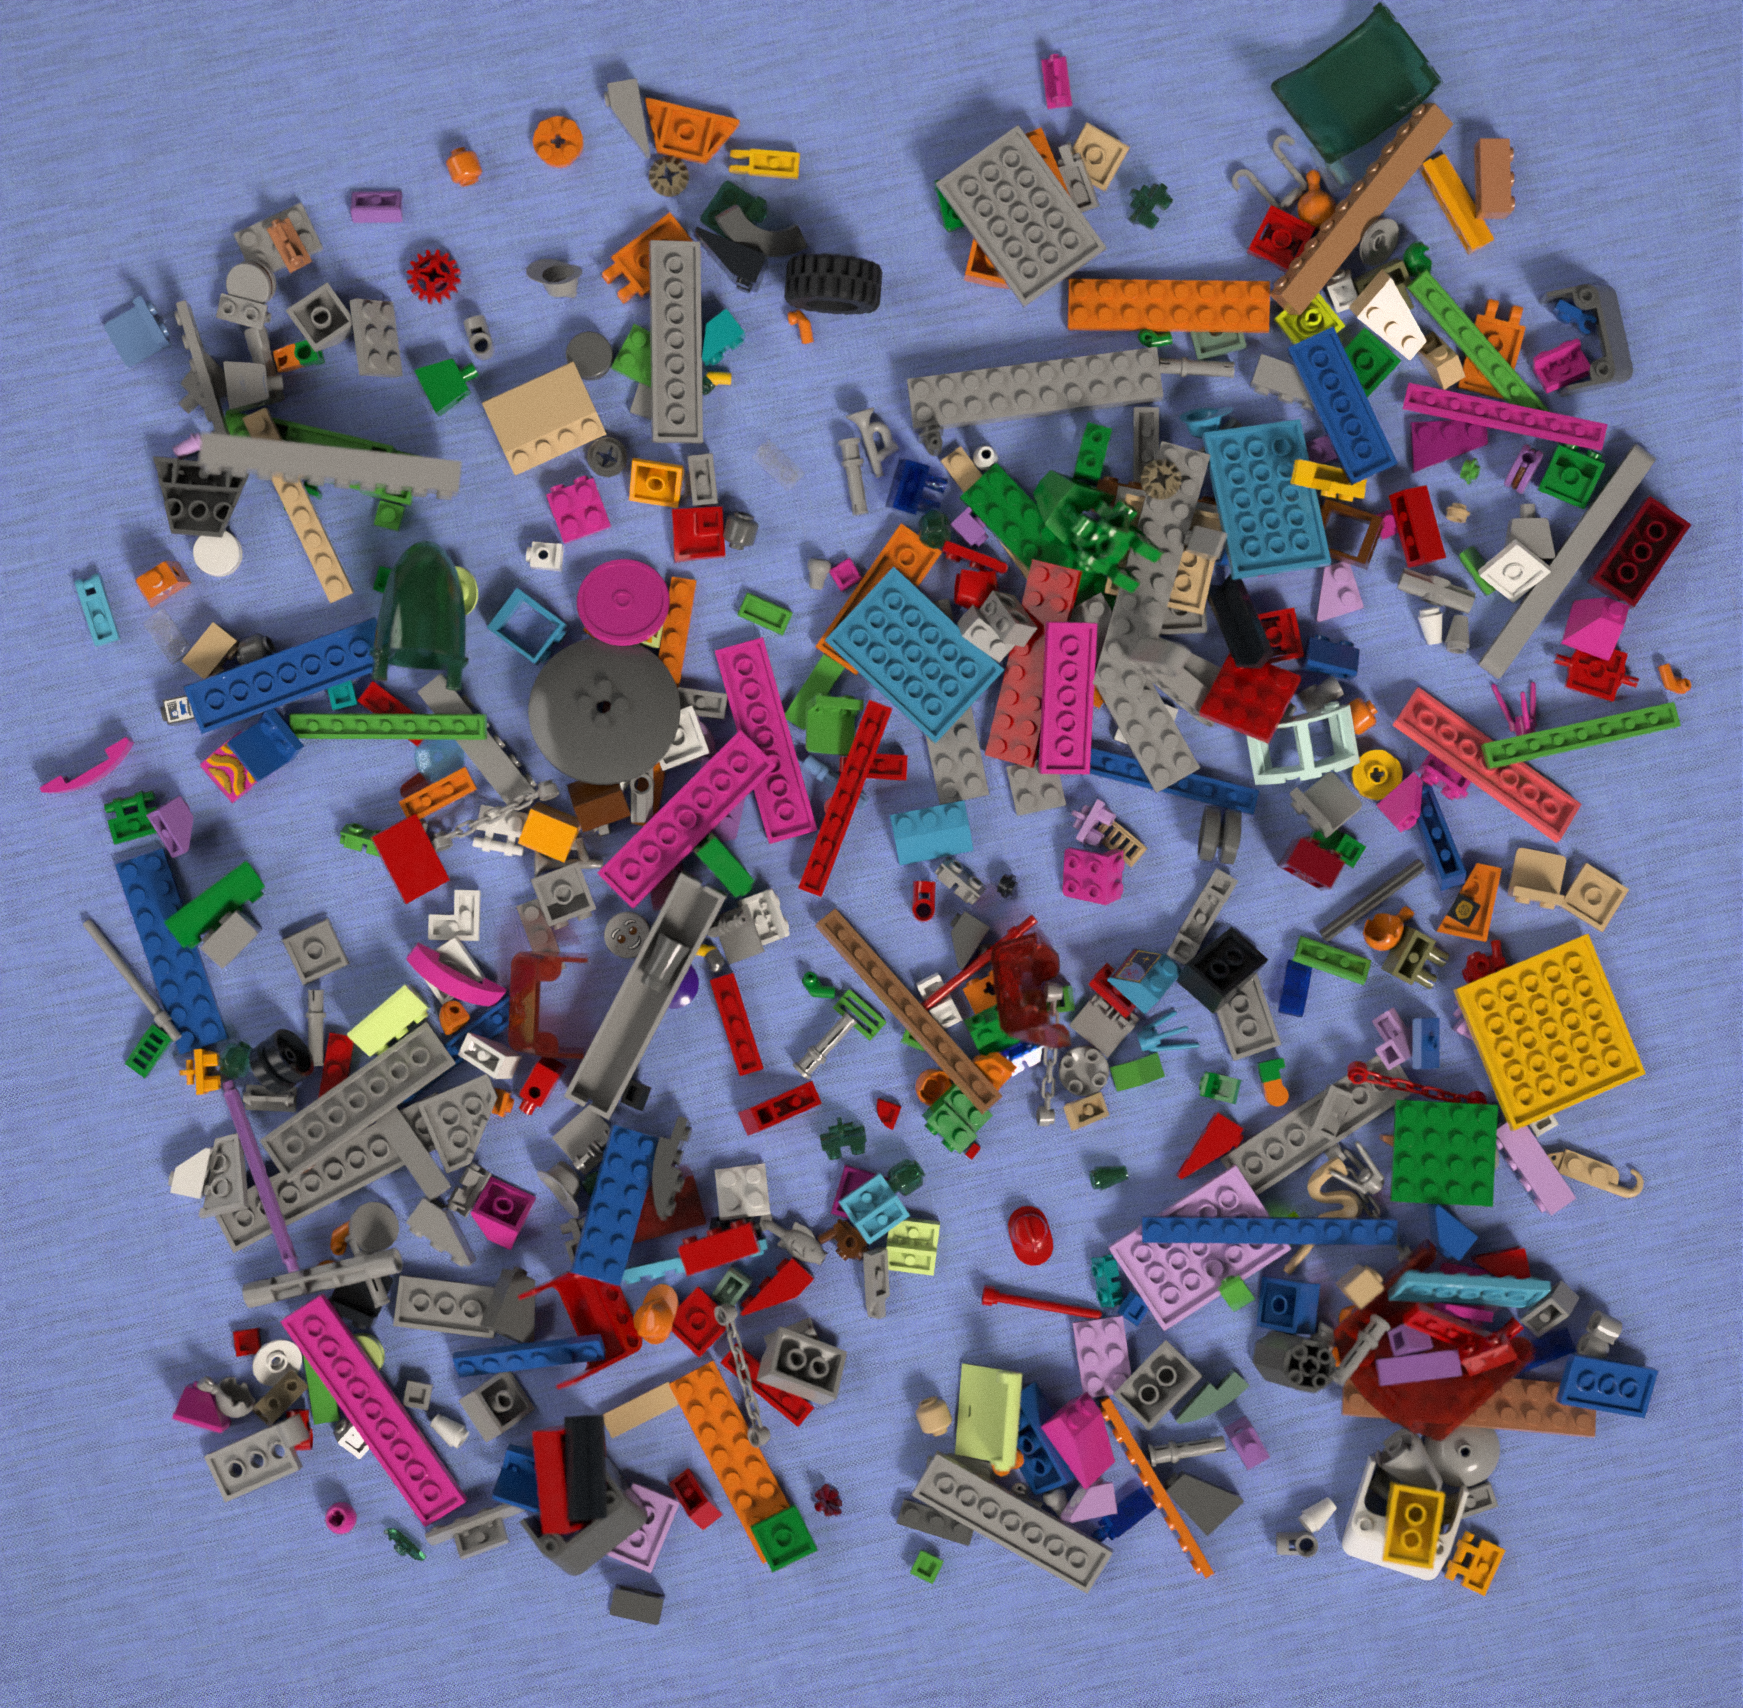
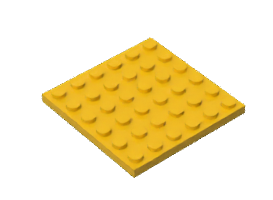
[1453,934,1646,1131]

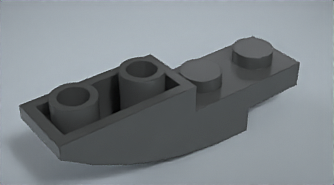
[652,1116,692,1221]

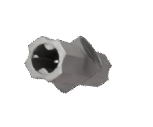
[1397,568,1476,614]
[630,767,655,822]

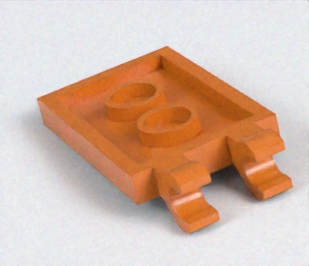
[602,212,701,304]
[1457,299,1526,400]

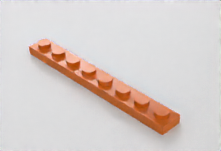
[1099,1395,1214,1578]

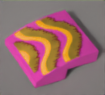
[200,731,257,804]

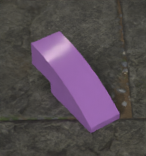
[1376,1350,1462,1386]

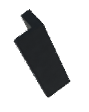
[1207,573,1274,669]
[564,1415,607,1521]

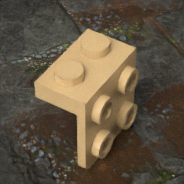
[1507,848,1566,910]

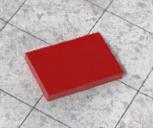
[370,813,450,904]

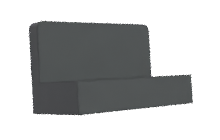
[609,1584,665,1625]

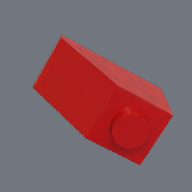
[1471,1246,1531,1280]
[668,1468,723,1530]

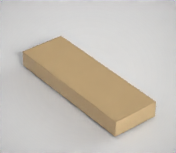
[602,1381,679,1438]

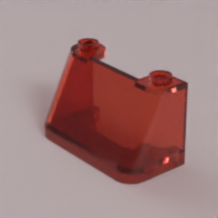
[991,932,1071,1049]

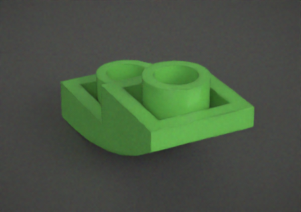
[1217,1275,1255,1312]

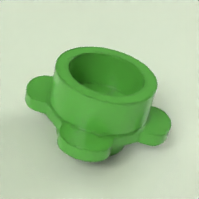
[1460,458,1481,485]

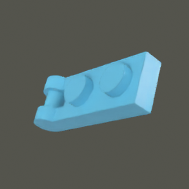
[75,573,121,647]

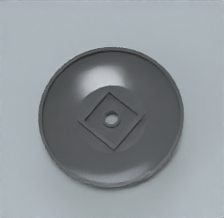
[528,638,680,785]

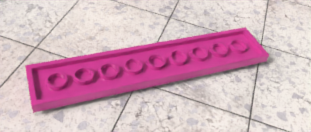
[280,1293,468,1527]

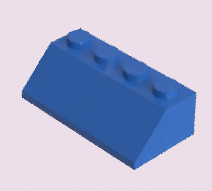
[1017,1381,1076,1496]

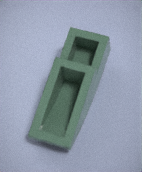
[1174,1369,1250,1424]

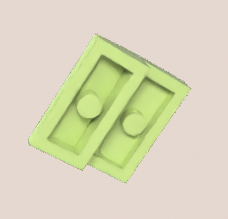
[886,1218,940,1276]

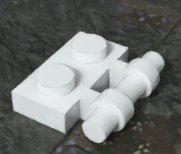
[473,805,529,857]

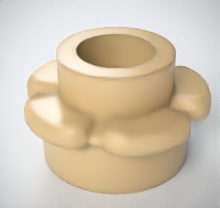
[1445,503,1470,523]

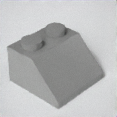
[286,282,354,352]
[200,910,262,969]
[458,1371,535,1442]

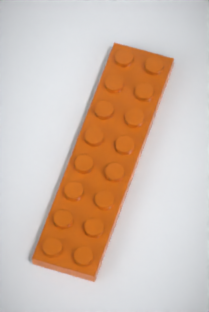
[1068,279,1270,333]
[669,1360,790,1564]

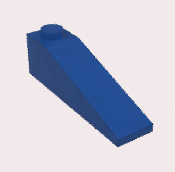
[1416,785,1466,891]

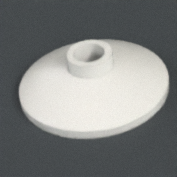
[252,1339,302,1386]

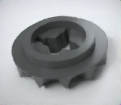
[587,437,628,478]

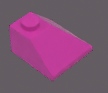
[1561,597,1629,661]
[471,1176,536,1250]
[172,1381,232,1433]

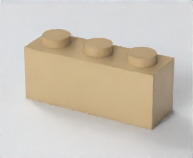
[1335,1263,1384,1308]

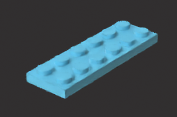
[1388,1270,1551,1308]

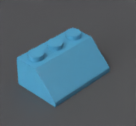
[890,801,973,865]

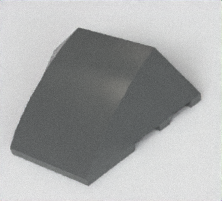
[153,456,249,538]

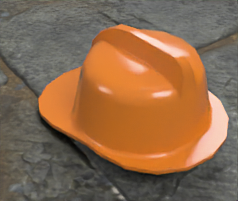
[634,1284,678,1345]

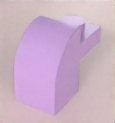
[1372,1007,1412,1071]

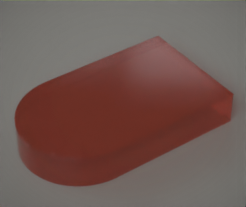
[400,772,430,799]

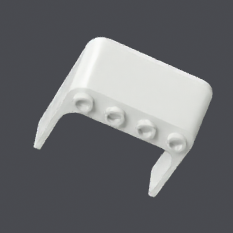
[1342,1456,1469,1580]

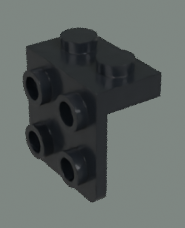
[328,1275,393,1329]

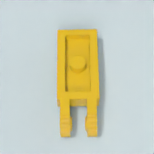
[729,149,800,180]

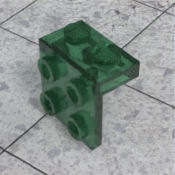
[700,181,768,240]

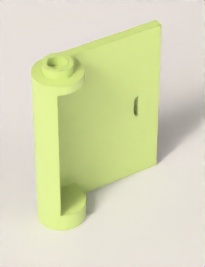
[955,1363,1022,1471]

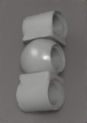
[1564,1310,1622,1370]

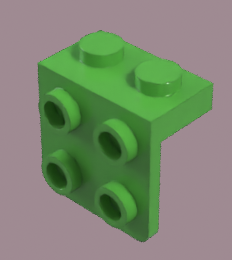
[806,693,864,756]

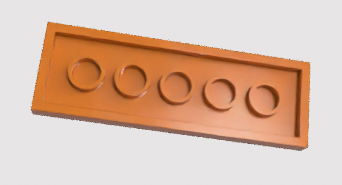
[815,523,942,676]

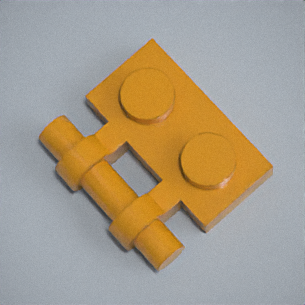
[1444,1530,1506,1596]

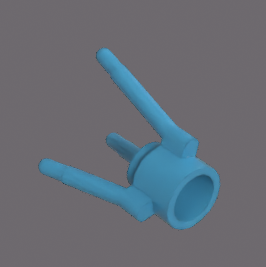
[1137,1011,1200,1053]

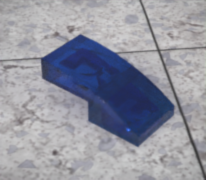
[1277,960,1312,1018]

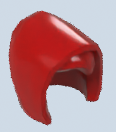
[954,569,999,609]

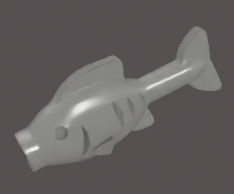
[759,1214,828,1266]

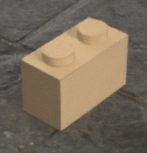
[182,622,239,679]

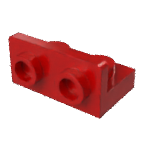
[1088,963,1136,1018]
[1457,1330,1518,1377]

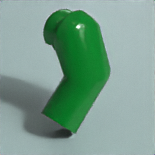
[1138,329,1173,348]
[802,971,835,999]

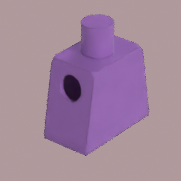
[1223,1416,1270,1470]

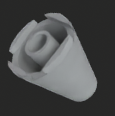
[1375,1427,1443,1491]

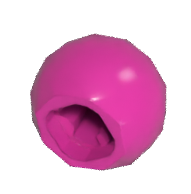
[325,1502,357,1534]

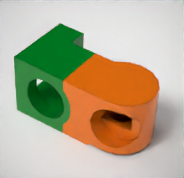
[273,340,325,373]
[1256,1057,1289,1107]

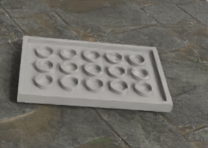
[936,125,1106,308]

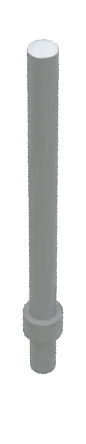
[83,919,182,1042]

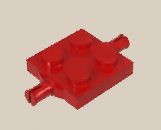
[1553,649,1639,702]

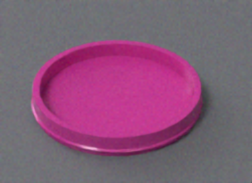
[577,559,670,646]

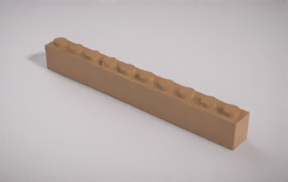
[1269,103,1453,315]

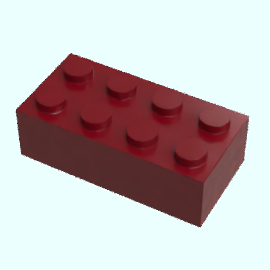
[1587,496,1692,610]

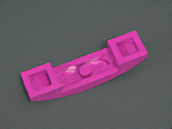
[39,737,134,794]
[406,942,506,1006]

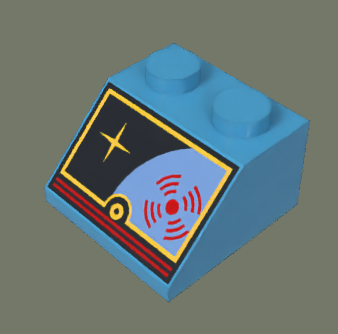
[1107,948,1182,1014]

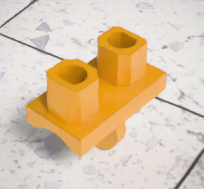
[179,1048,221,1095]

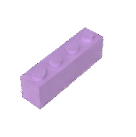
[1496,1119,1576,1215]

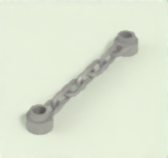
[431,780,560,852]
[1036,982,1063,1126]
[1324,1143,1419,1268]
[714,1303,770,1448]

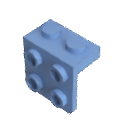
[104,295,171,367]

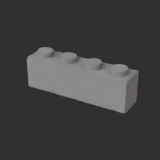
[1249,354,1316,412]

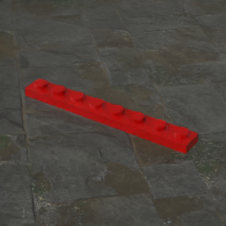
[798,699,893,897]

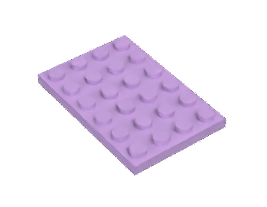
[1108,1164,1291,1331]

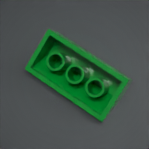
[164,861,265,949]

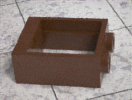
[1319,499,1385,570]

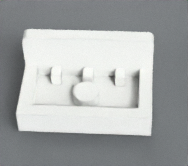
[737,888,790,945]

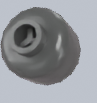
[723,511,758,550]
[236,633,276,665]

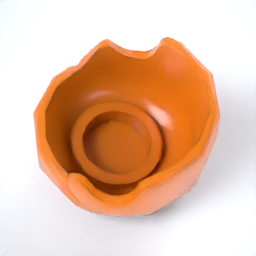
[915,1068,952,1106]

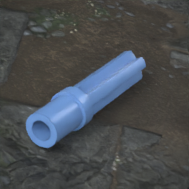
[802,754,869,810]

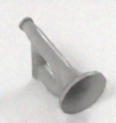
[846,407,899,478]
[534,837,603,878]

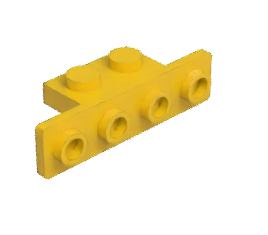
[1291,459,1367,502]

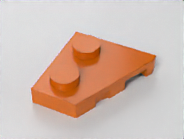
[971,1052,1017,1090]

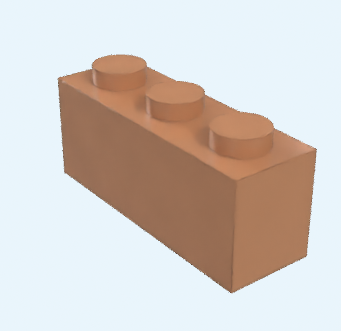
[1474,138,1515,219]

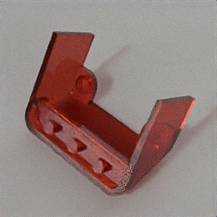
[508,951,588,1059]

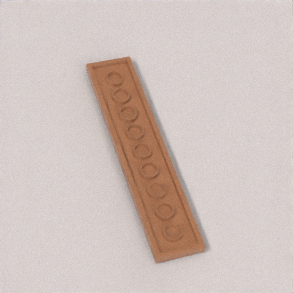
[1341,1365,1596,1438]

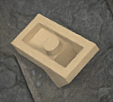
[1063,1092,1109,1131]

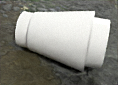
[973,446,998,471]
[1418,607,1443,645]
[430,1414,469,1449]
[1298,1497,1337,1534]

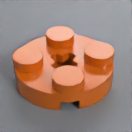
[533,116,584,168]

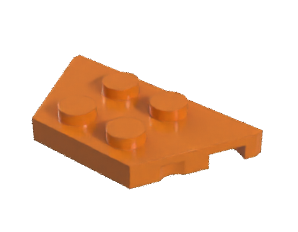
[645,97,740,165]

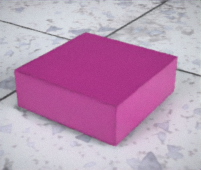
[829,557,862,592]

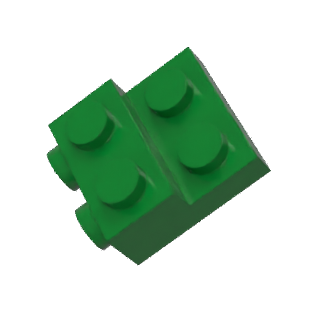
[1537,442,1605,509]
[964,998,1028,1056]
[921,1083,993,1154]

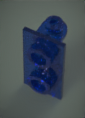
[1000,1036,1048,1077]

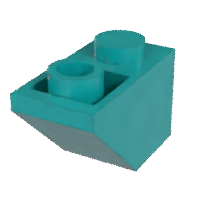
[702,308,746,367]

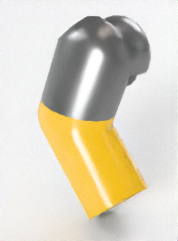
[696,944,724,973]

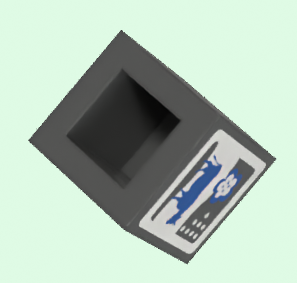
[160,695,196,726]

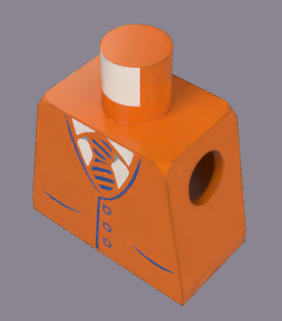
[135,561,191,608]

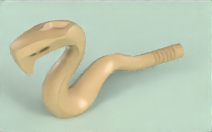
[1283,1157,1363,1275]

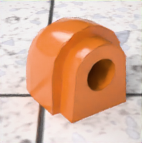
[439,1001,470,1035]

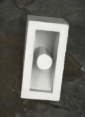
[458,1033,522,1079]
[168,1147,213,1199]

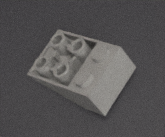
[406,1196,476,1267]

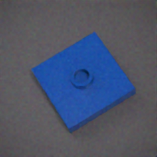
[1412,1018,1440,1069]

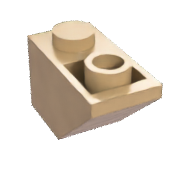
[1417,332,1465,390]

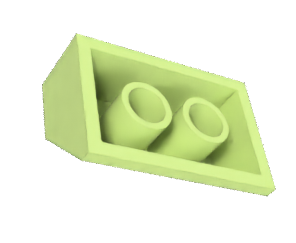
[347,984,431,1057]

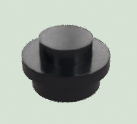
[997,874,1018,899]

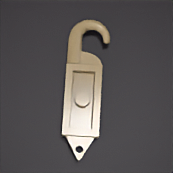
[1547,1149,1644,1198]

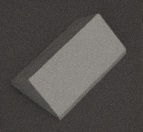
[1113,1340,1202,1431]

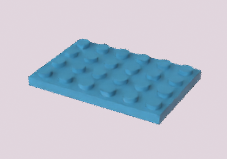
[1202,419,1332,580]
[825,567,1004,744]

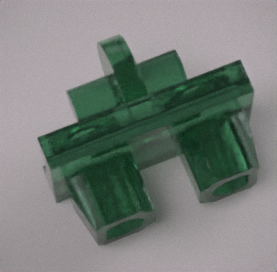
[1128,183,1173,229]
[820,1117,867,1160]

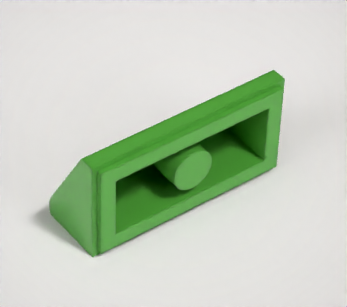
[1458,546,1496,596]

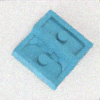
[838,1173,910,1245]

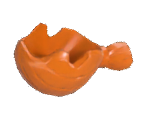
[1297,169,1337,231]
[1363,906,1415,951]

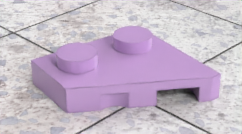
[1316,562,1364,623]

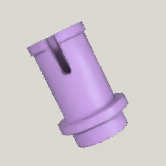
[172,432,202,460]

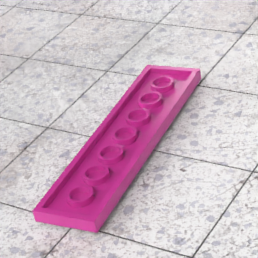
[715,637,818,844]
[597,730,776,909]

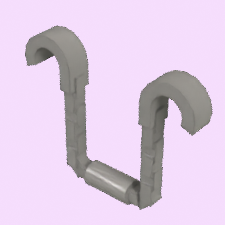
[1231,135,1307,211]

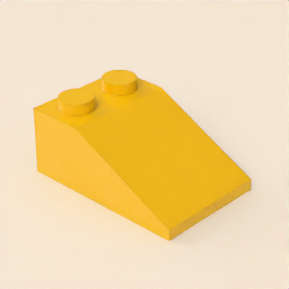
[1382,1482,1445,1570]

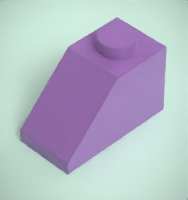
[146,796,194,858]

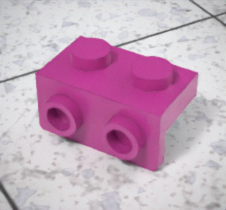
[1533,338,1590,394]

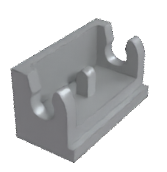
[1308,1084,1354,1141]

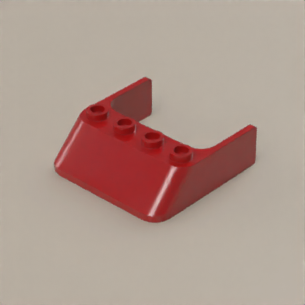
[517,1270,643,1390]

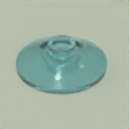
[414,739,465,782]

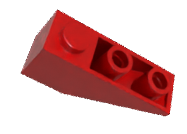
[740,1256,815,1316]

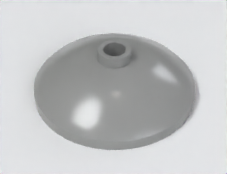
[1424,1423,1500,1487]

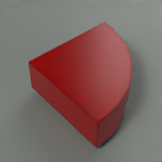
[877,1098,902,1130]

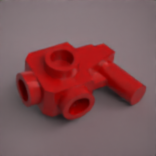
[1462,940,1509,984]

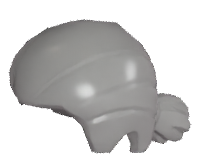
[197,1376,256,1418]

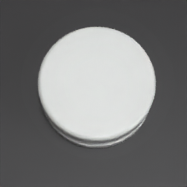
[193,531,243,577]

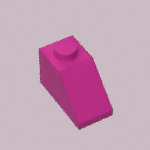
[1376,772,1423,833]

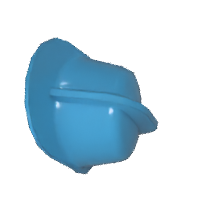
[1179,407,1234,439]

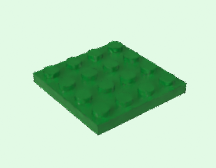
[1390,1099,1498,1207]

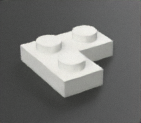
[428,890,481,941]

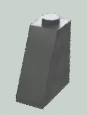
[480,1267,535,1344]
[1164,1471,1244,1536]

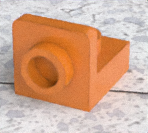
[492,1087,515,1117]

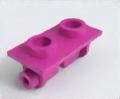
[1041,54,1072,109]

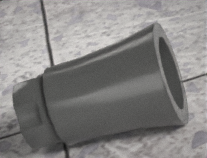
[640,932,691,992]

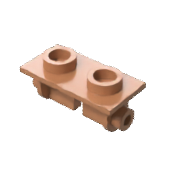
[266,217,312,273]

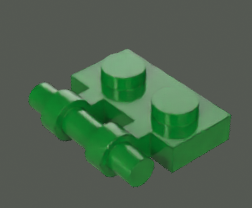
[104,790,158,845]

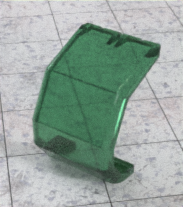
[1271,2,1444,164]

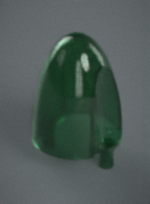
[369,540,469,691]

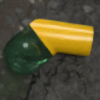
[702,371,732,395]

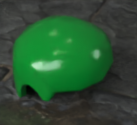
[1402,241,1432,280]

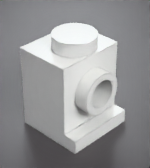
[526,541,564,572]

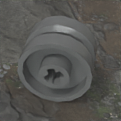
[1197,805,1242,865]

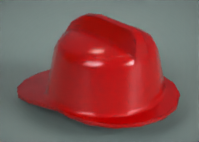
[1008,1206,1054,1266]

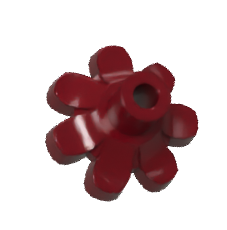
[814,1484,843,1517]

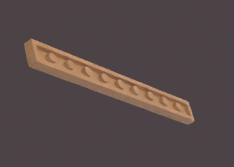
[815,908,1003,1115]

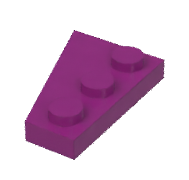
[1410,420,1488,473]

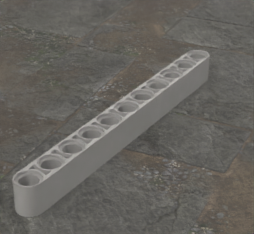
[1478,443,1656,679]

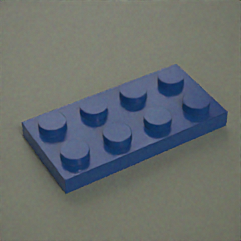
[1555,1352,1659,1419]

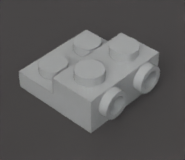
[530,862,596,930]

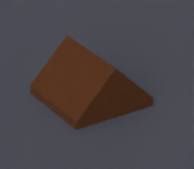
[567,781,631,833]

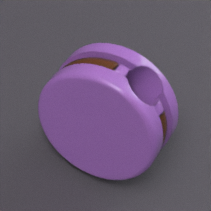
[1504,444,1544,494]

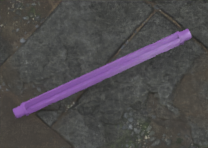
[222,1080,299,1273]

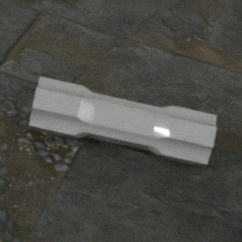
[244,326,285,405]

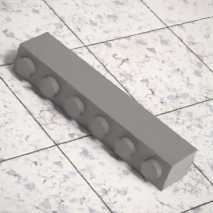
[418,673,537,811]

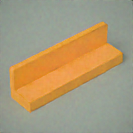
[1419,154,1494,255]

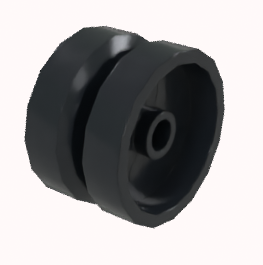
[249,1029,314,1094]

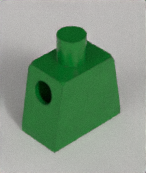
[414,358,479,417]

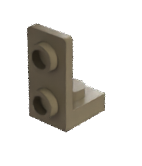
[252,1370,308,1427]

